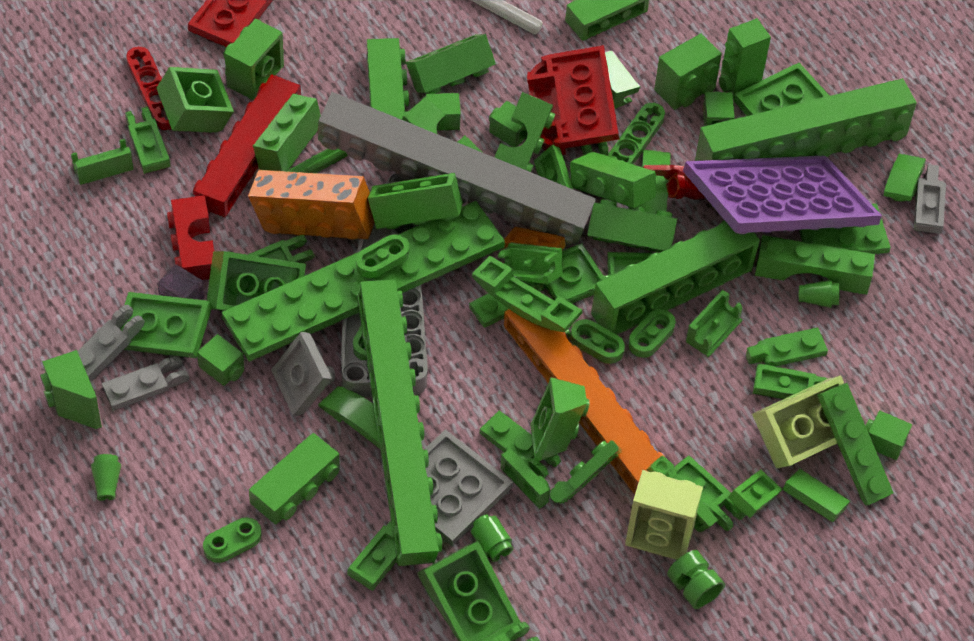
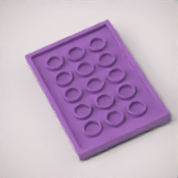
[683,156,882,234]

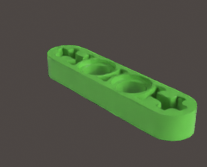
[607,103,665,165]

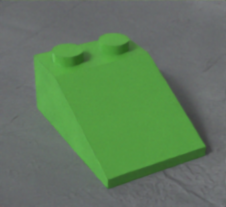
[207,251,306,311]
[417,541,521,641]

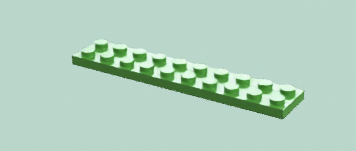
[222,201,505,362]

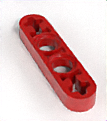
[126,46,172,130]

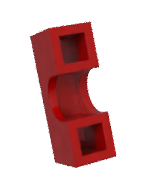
[167,195,214,283]

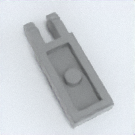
[78,305,145,381]
[102,356,190,411]

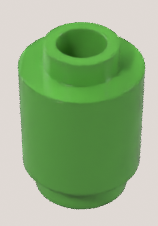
[471,514,514,562]

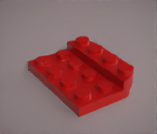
[527,45,620,155]

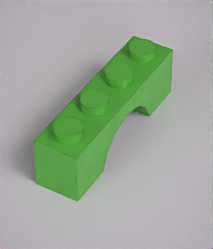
[755,235,875,295]

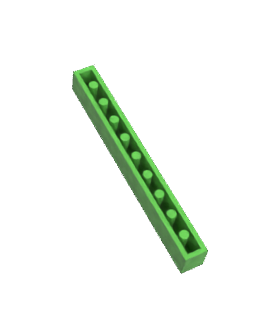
[357,280,442,566]

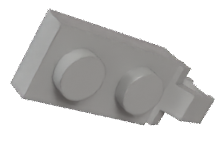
[914,164,946,234]

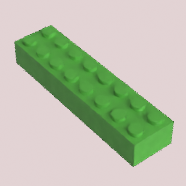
[695,78,917,161]

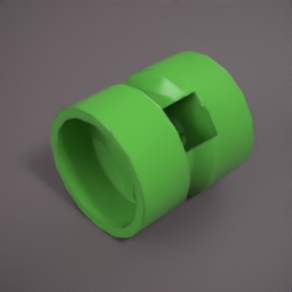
[667,550,725,609]

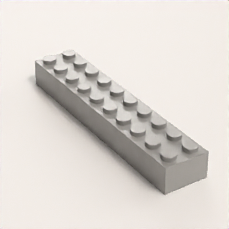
[318,92,596,245]

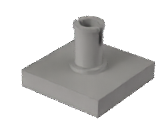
[271,332,335,416]

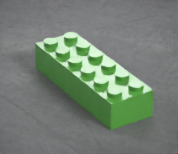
[591,220,760,335]

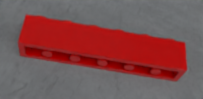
[193,74,301,218]

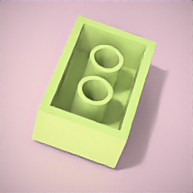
[752,375,844,468]
[625,470,703,560]

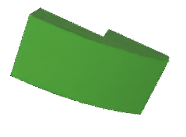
[883,153,926,202]

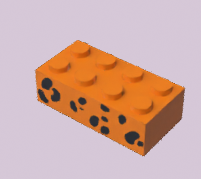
[248,170,375,239]

